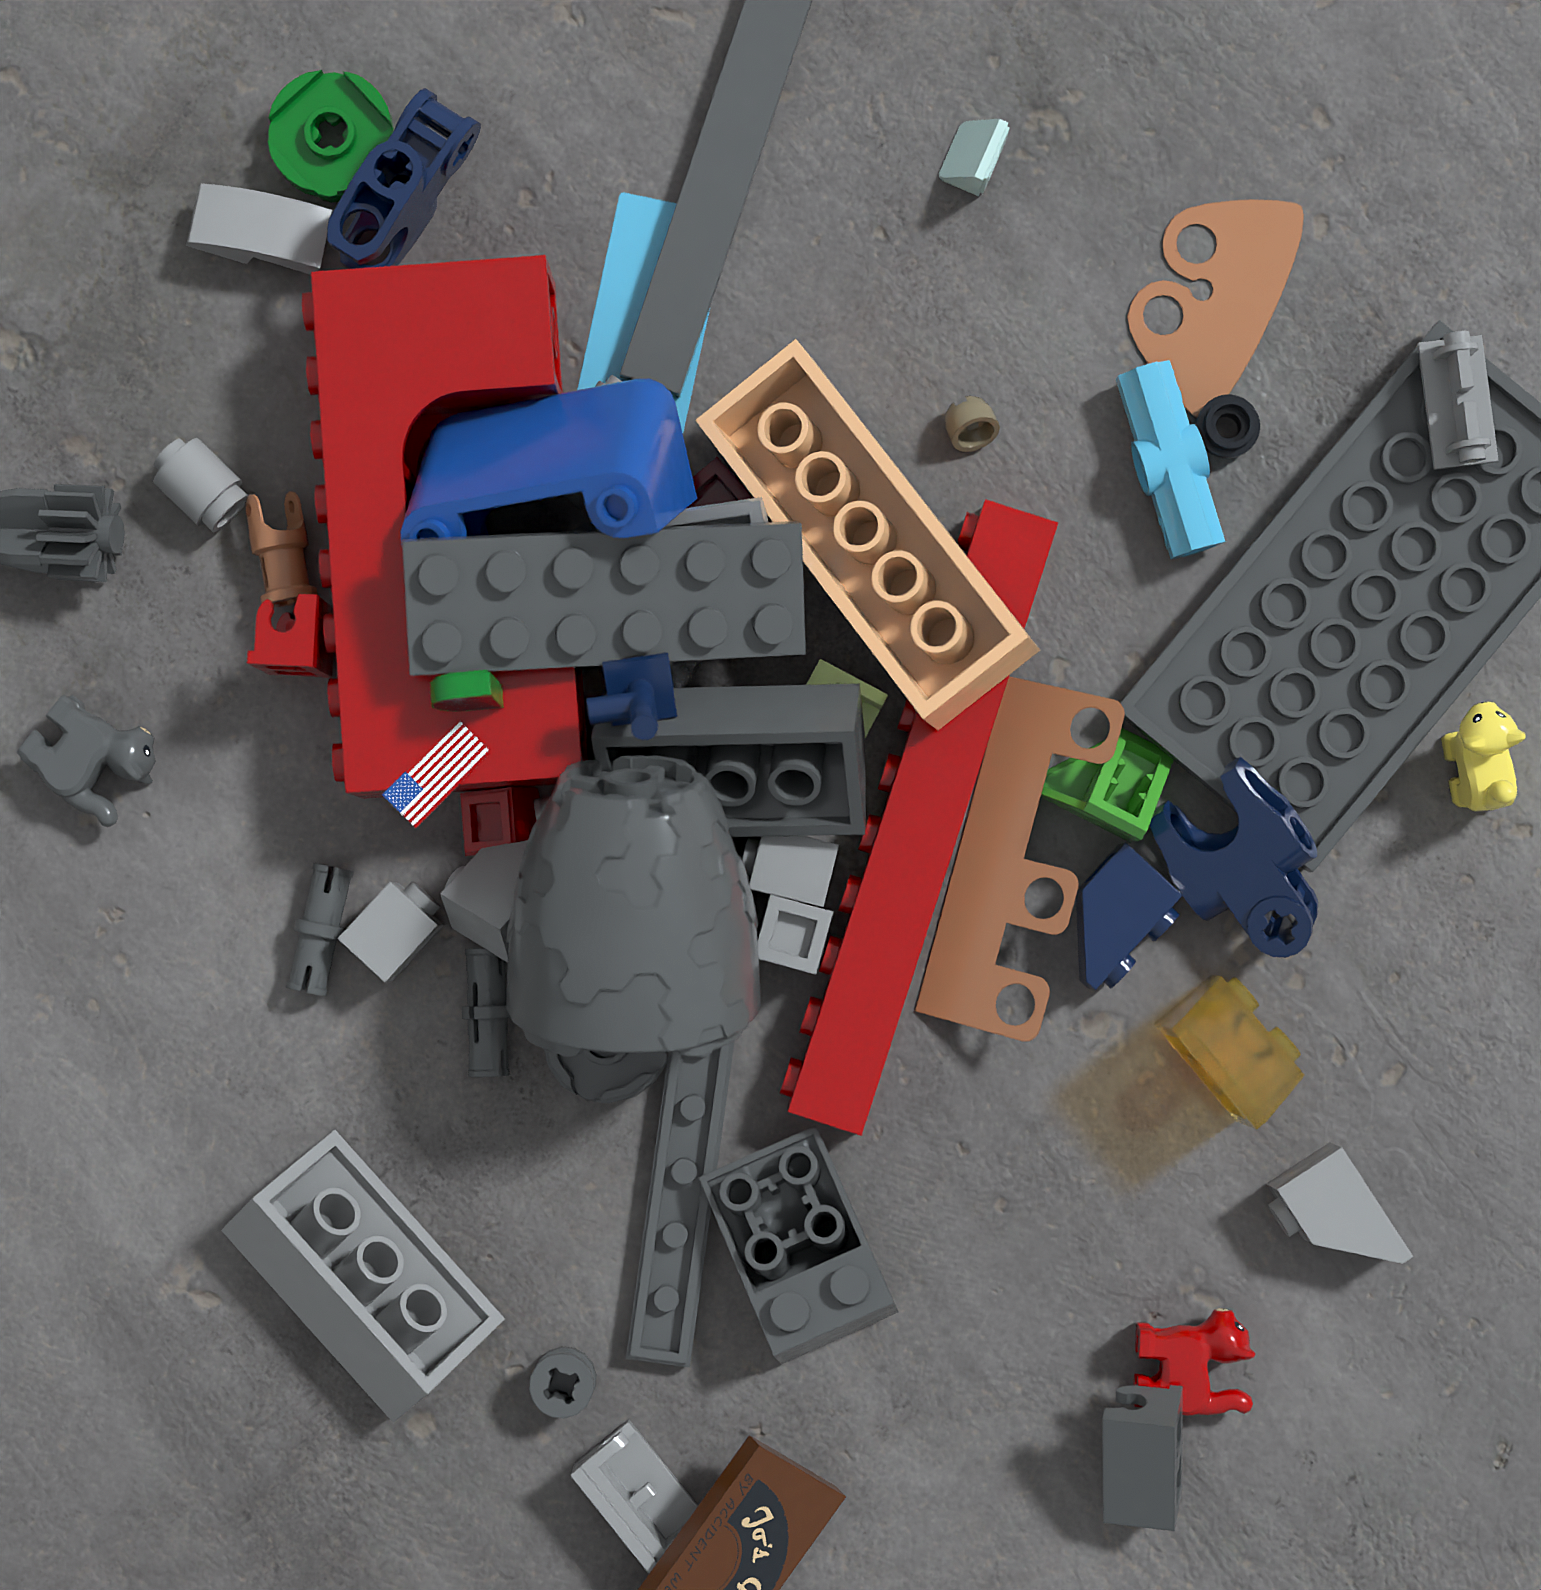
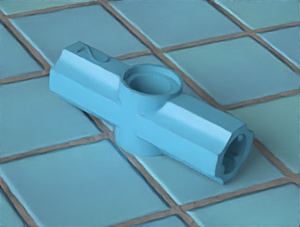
[1116,360,1225,560]

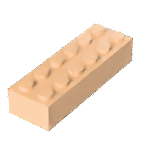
[695,339,1040,730]

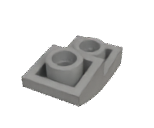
[186,183,332,275]

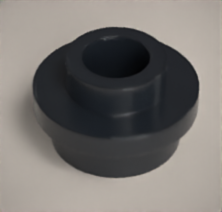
[1196,394,1260,459]

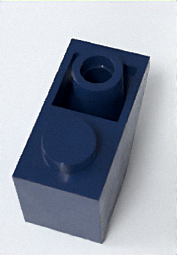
[1076,843,1183,990]

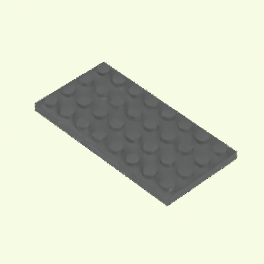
[1120,320,1541,872]

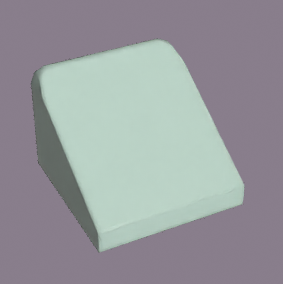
[939,119,1010,196]

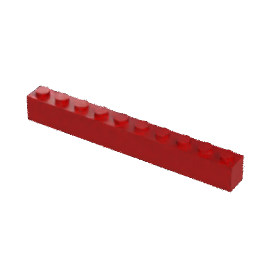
[779,499,1058,1136]

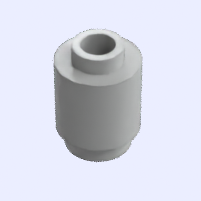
[153,438,248,532]

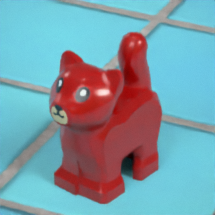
[1133,1308,1255,1415]

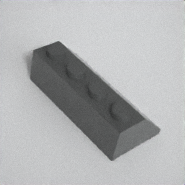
[591,683,866,837]

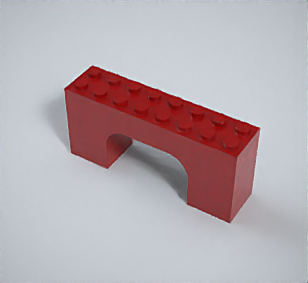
[302,255,589,799]

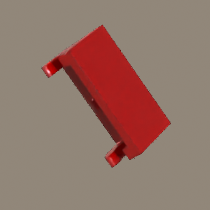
[247,594,334,678]

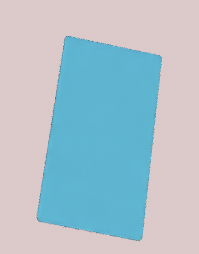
[577,193,710,433]

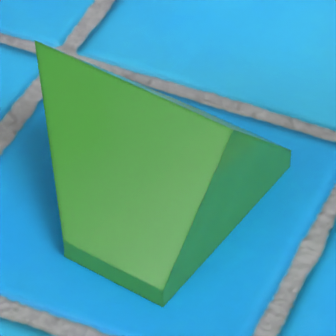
[1041,728,1174,843]

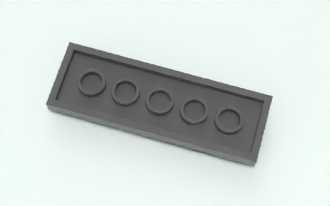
[402,521,806,676]

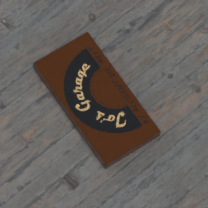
[638,1435,846,1590]

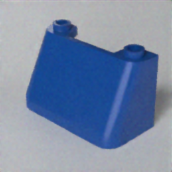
[400,378,697,545]

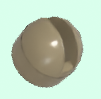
[945,395,1000,452]

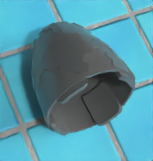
[506,755,761,1057]

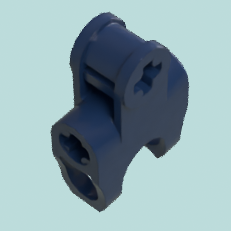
[327,88,481,269]
[1149,757,1318,958]

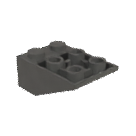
[699,1126,899,1364]

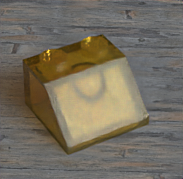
[1154,975,1305,1130]

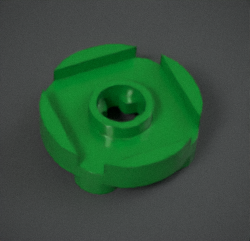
[268,70,394,203]

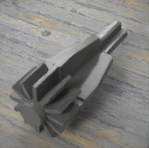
[0,484,125,582]

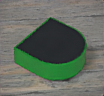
[430,670,504,711]

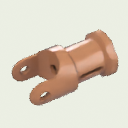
[245,491,318,608]

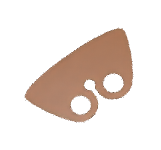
[1127,200,1304,418]

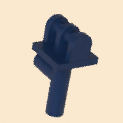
[587,653,677,740]

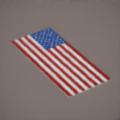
[382,719,491,828]

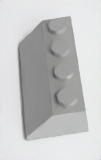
[221,1130,505,1423]

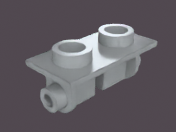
[1417,331,1499,470]

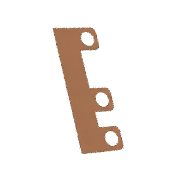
[915,676,1125,1042]

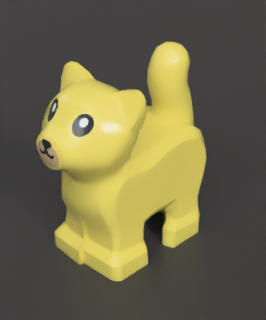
[1441,702,1526,811]

